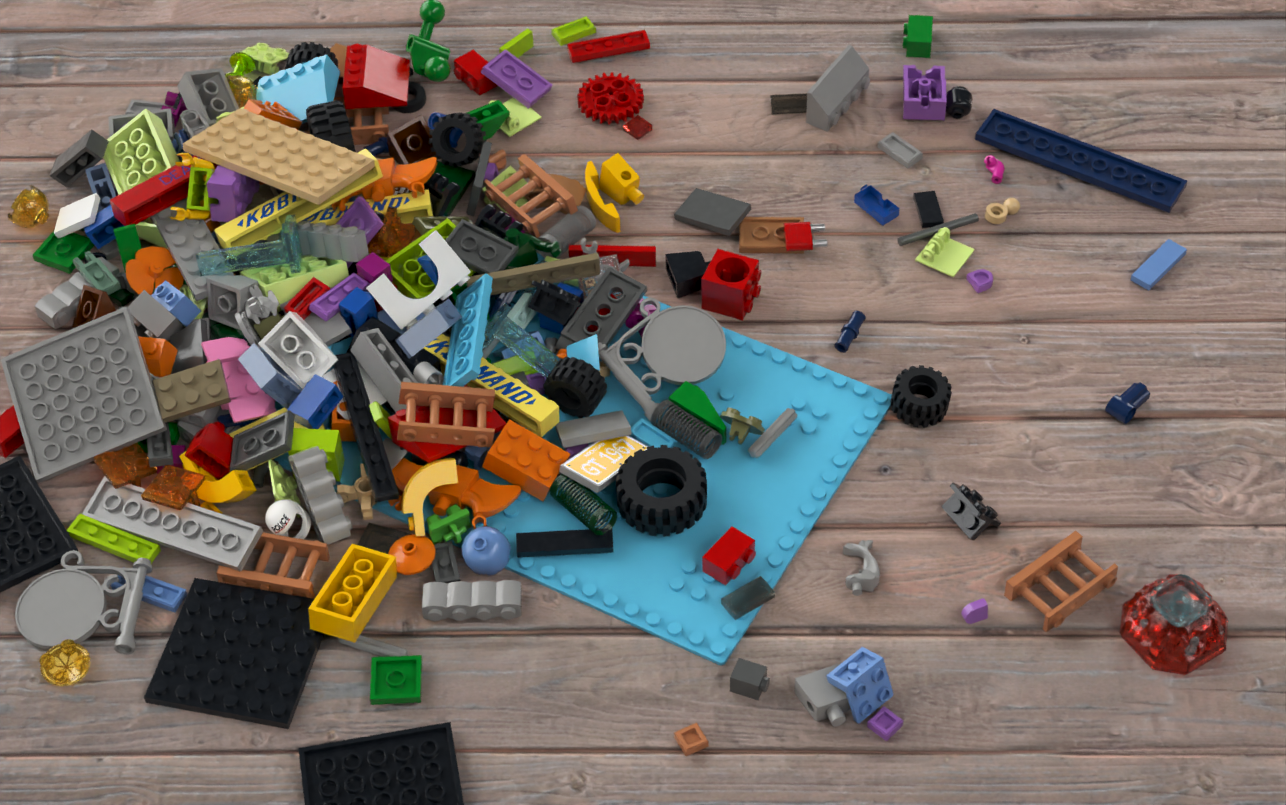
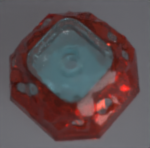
[1120,574,1228,675]

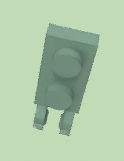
[73,251,121,295]

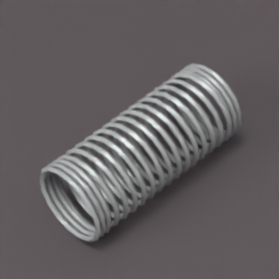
[538,206,596,258]

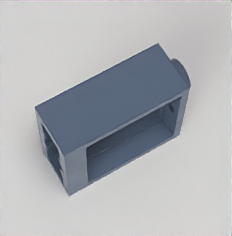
[238,343,302,409]

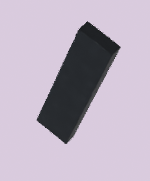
[516,528,613,557]

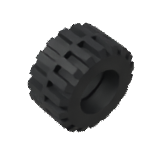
[284,42,339,70]
[429,113,487,167]
[543,357,607,418]
[890,365,952,428]

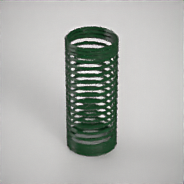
[550,474,617,535]

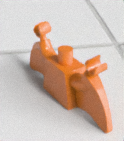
[331,157,437,211]
[388,458,522,529]

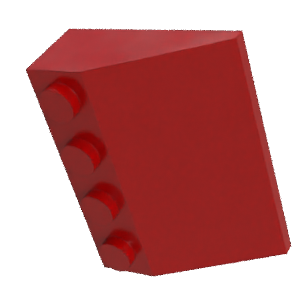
[343,44,410,109]
[388,384,506,463]

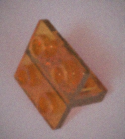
[367,207,416,257]
[94,443,157,489]
[141,465,205,510]

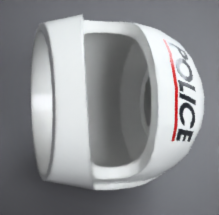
[265,499,311,539]

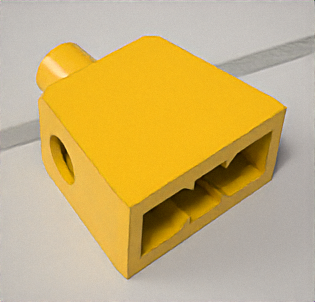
[599,153,644,205]

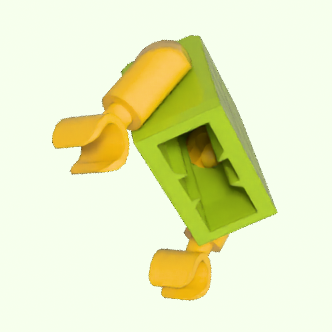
[170,153,219,221]

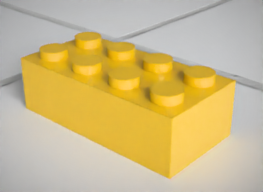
[308,544,397,643]

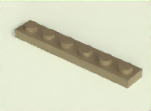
[466,253,600,295]

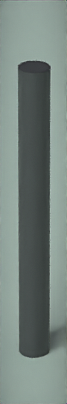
[897,213,979,246]

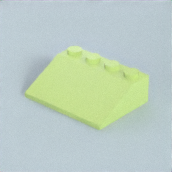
[103,109,180,195]
[240,255,349,313]

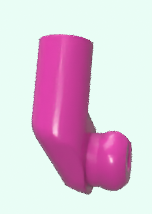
[984,155,1005,184]

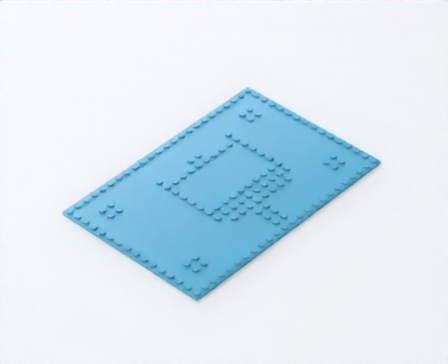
[274,216,892,665]

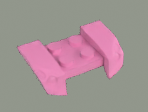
[201,337,276,423]

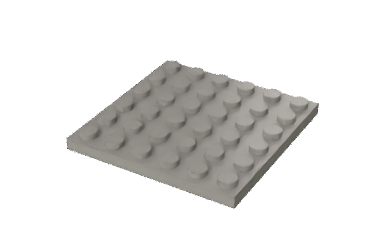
[0,307,167,483]

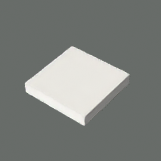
[54,193,100,238]

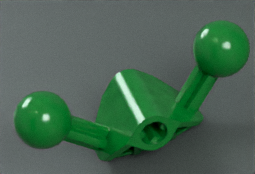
[406,0,451,82]

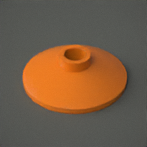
[388,534,436,575]

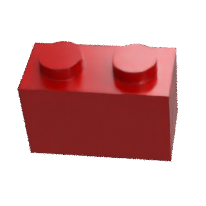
[454,49,498,96]
[702,526,756,586]

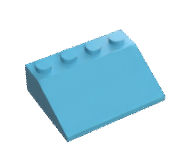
[256,54,340,124]

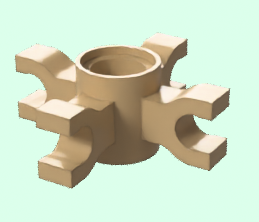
[337,464,377,520]

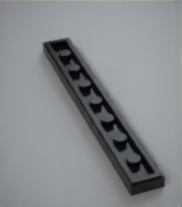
[333,353,399,502]

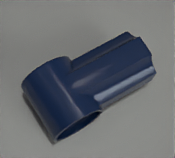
[1105,382,1150,424]

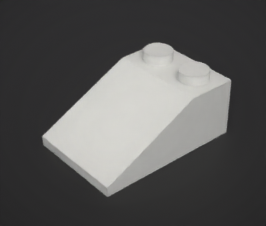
[258,311,338,389]

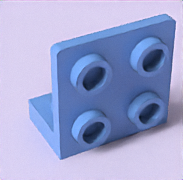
[826,647,893,723]

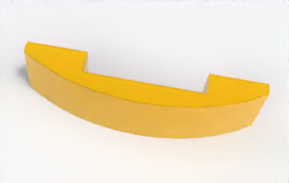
[585,161,620,233]

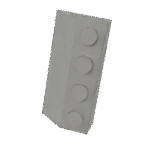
[806,45,870,132]

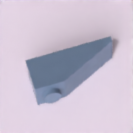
[85,163,117,212]
[395,299,462,358]

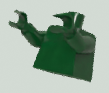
[503,228,562,270]

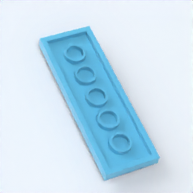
[443,273,493,387]

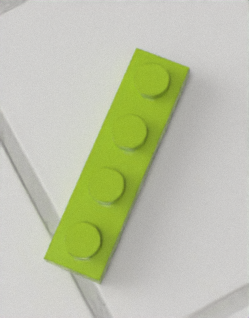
[66,514,161,564]

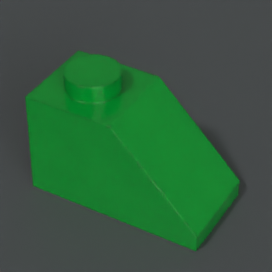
[467,100,510,140]

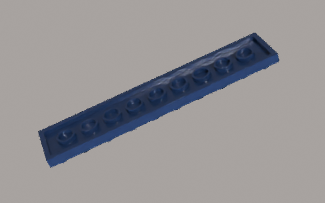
[975,109,1187,213]

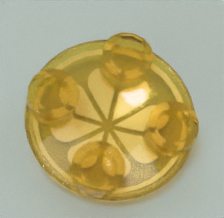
[39,639,90,686]

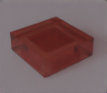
[623,115,653,140]

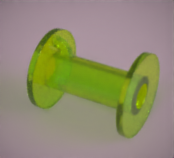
[225,52,255,94]

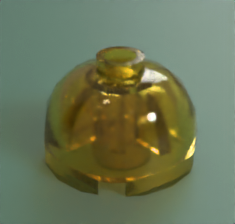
[226,75,257,108]
[8,185,49,228]

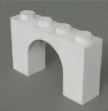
[366,230,471,330]

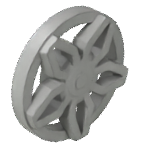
[235,311,262,348]

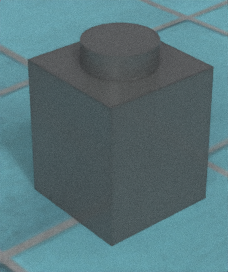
[730,658,770,700]

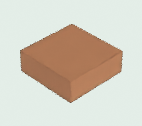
[674,723,709,756]

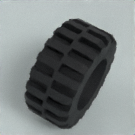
[306,100,356,152]
[616,445,707,537]

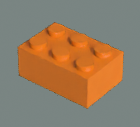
[482,419,571,502]

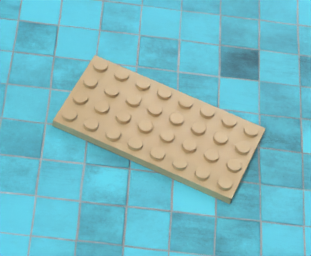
[183,108,375,205]

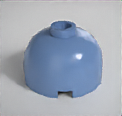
[462,526,511,576]

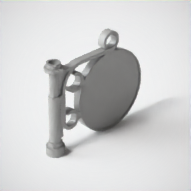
[598,298,726,422]
[15,550,153,654]

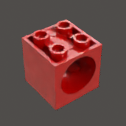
[701,249,762,321]

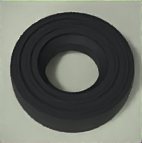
[392,82,426,113]

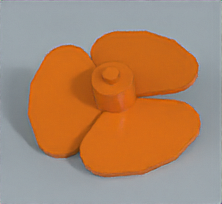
[125,246,184,295]

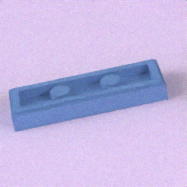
[1131,239,1187,290]
[111,567,187,613]

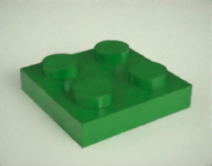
[33,231,95,274]
[370,655,422,705]

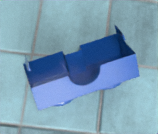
[854,184,899,225]

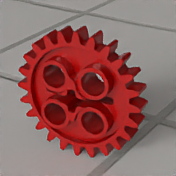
[577,72,644,125]

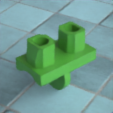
[427,504,472,545]

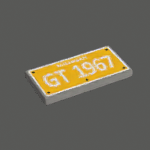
[559,436,649,493]

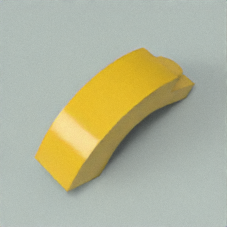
[179,451,257,503]
[401,458,458,536]

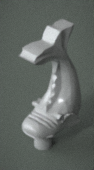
[843,540,880,596]

